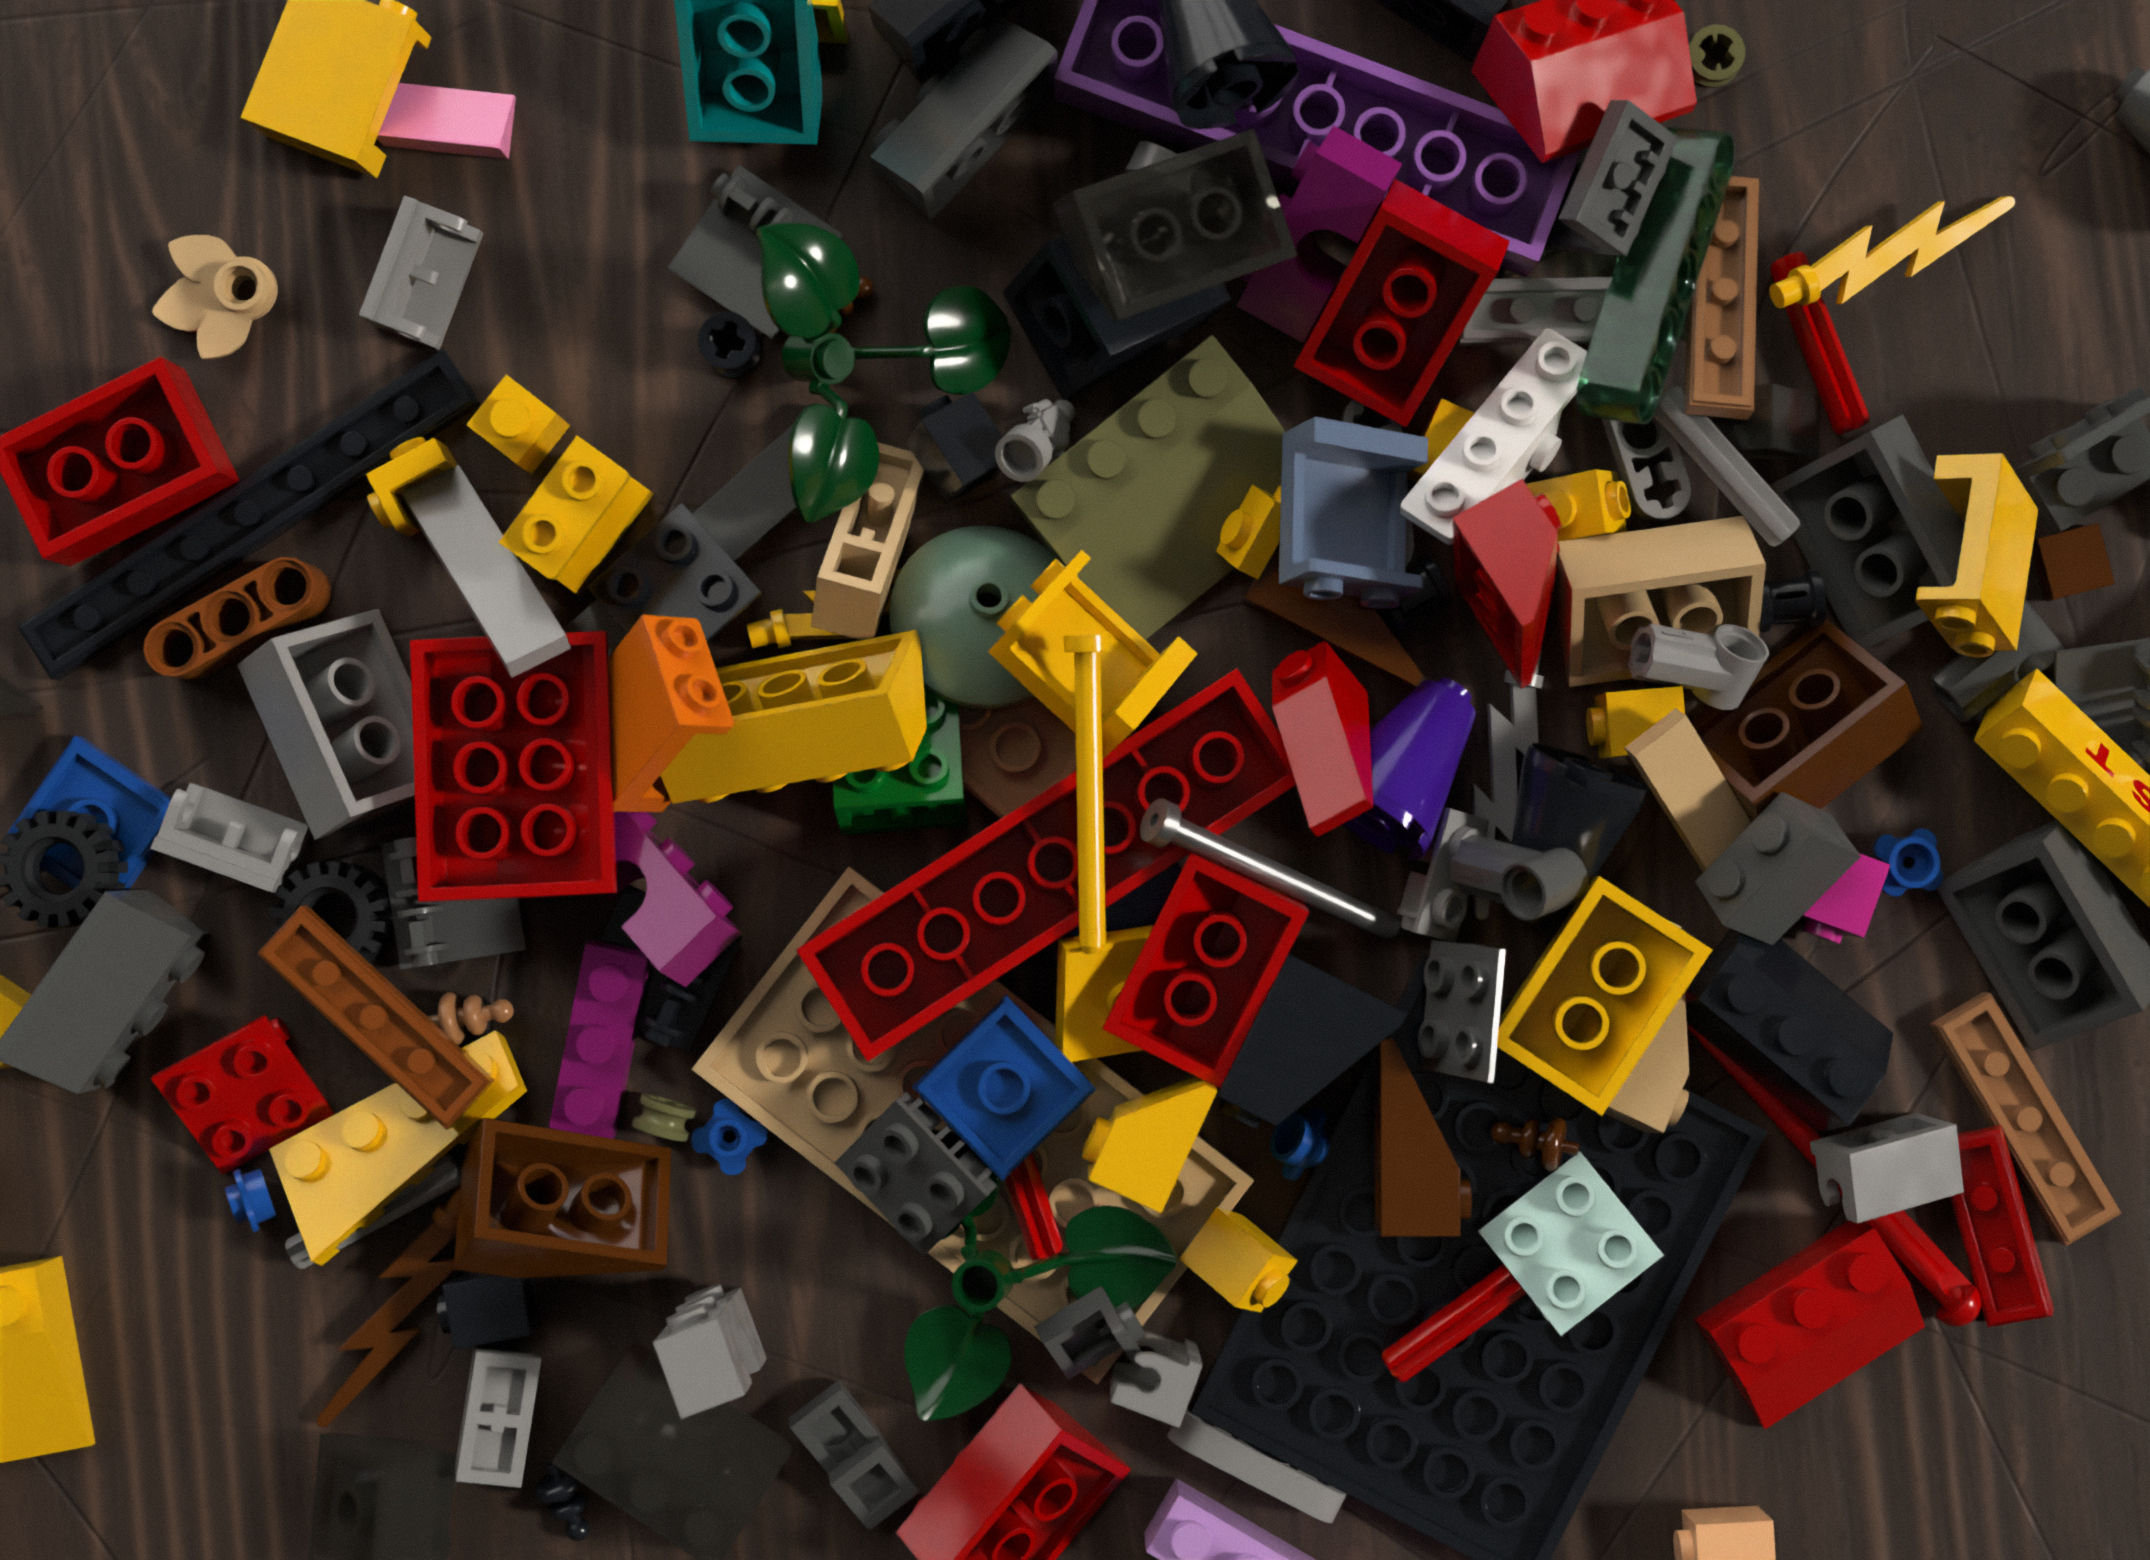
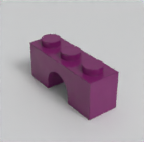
[1237,126,1402,343]
[602,812,742,987]

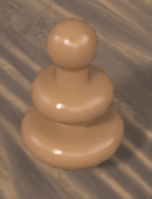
[428,992,514,1045]

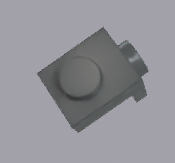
[1035,1285,1147,1380]

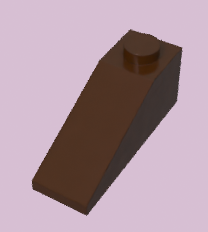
[1242,542,1423,690]
[1374,1036,1472,1237]

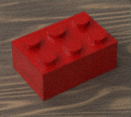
[1293,179,1510,427]
[0,356,240,567]

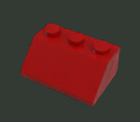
[1471,0,1697,163]
[1452,479,1562,689]
[1102,852,1309,1088]
[1693,1220,1925,1430]
[896,1383,1131,1560]

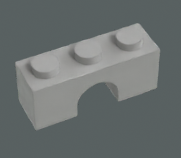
[653,1284,767,1419]

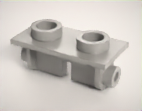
[1397,807,1489,943]

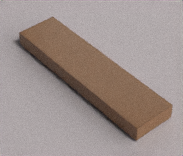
[1684,173,1759,420]
[1930,992,2121,1246]

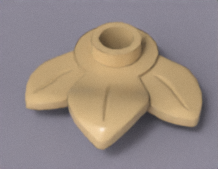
[152,235,278,359]

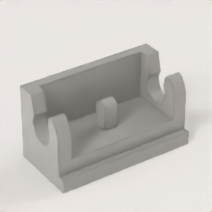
[359,195,484,351]
[151,783,311,892]
[1810,1113,1964,1223]
[1109,1331,1203,1428]
[455,1342,541,1488]

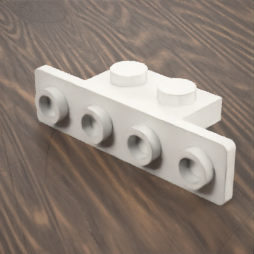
[1400,329,1598,545]

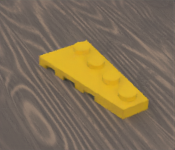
[269,1030,527,1266]

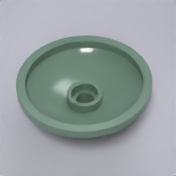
[889,526,1056,709]

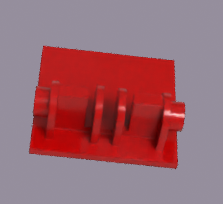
[151,1015,335,1175]

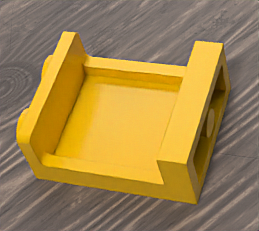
[240,0,432,179]
[499,435,654,596]
[1915,453,2038,657]
[988,550,1197,759]

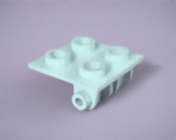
[1478,1152,1664,1336]

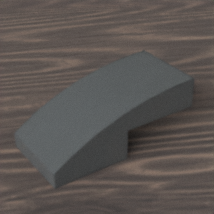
[788,1380,920,1531]

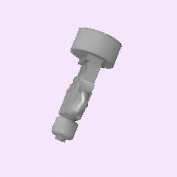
[995,399,1075,482]

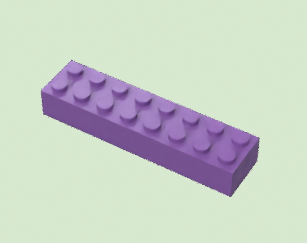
[1054,0,1581,277]

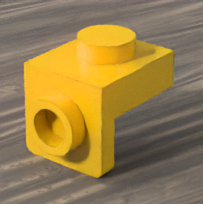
[366,437,457,537]
[1526,469,1631,541]
[1215,484,1281,579]

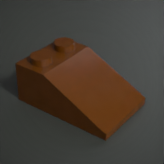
[454,1118,671,1278]

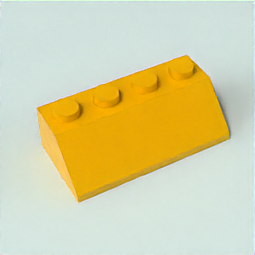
[660,630,927,804]

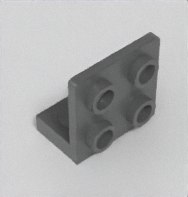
[1544,100,1678,256]
[2014,385,2150,534]

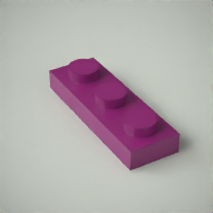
[549,939,651,1139]

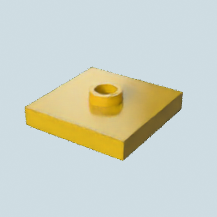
[1055,925,1154,1062]

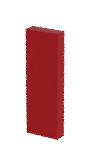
[1950,1125,2054,1327]

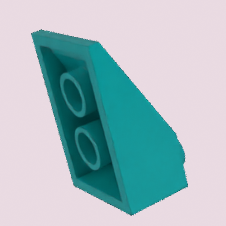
[674,0,823,145]

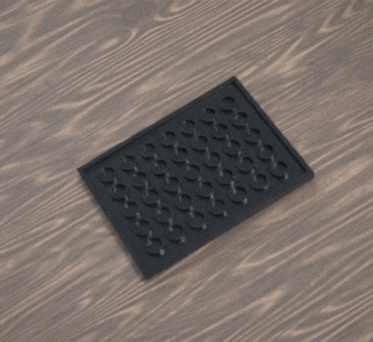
[1190,954,1767,1560]

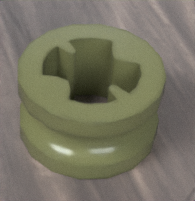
[1689,24,1746,88]
[632,1093,697,1142]

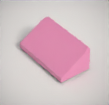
[377,83,516,160]

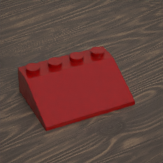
[410,631,617,903]

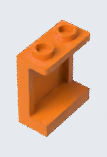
[609,615,734,812]

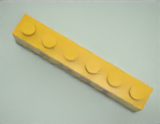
[1974,668,2150,908]

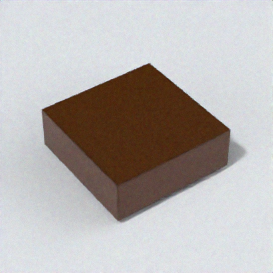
[2032,523,2115,602]

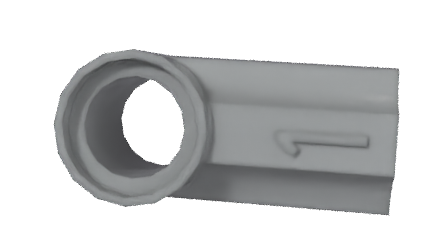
[1628,624,1769,710]

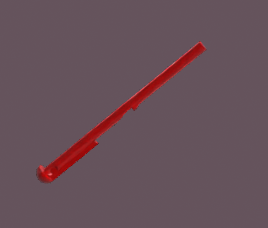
[1687,1023,1981,1327]

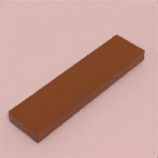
[257,905,495,1130]

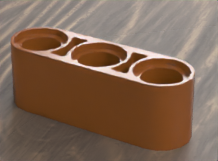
[144,557,331,681]

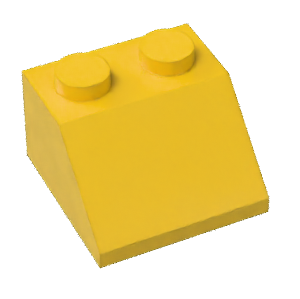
[1082,1076,1217,1213]

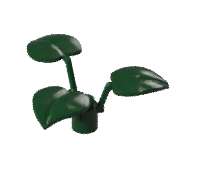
[756,223,1011,522]
[904,1129,1177,1421]

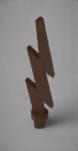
[317,1186,461,1427]

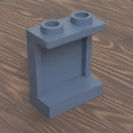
[1279,417,1428,609]

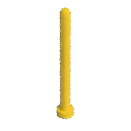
[1064,635,1111,954]

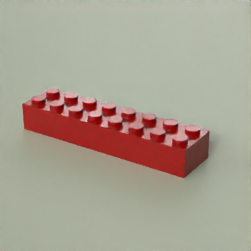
[796,668,1296,1062]

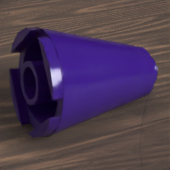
[1341,678,1476,860]

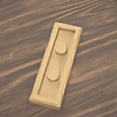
[1624,708,1752,873]

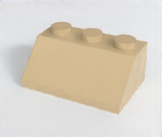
[1554,516,1766,687]

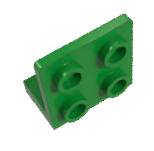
[833,688,968,835]

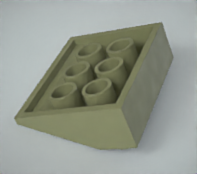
[1011,335,1285,640]

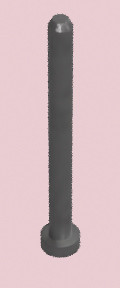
[1140,798,1403,941]

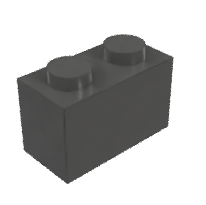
[1695,792,1861,946]

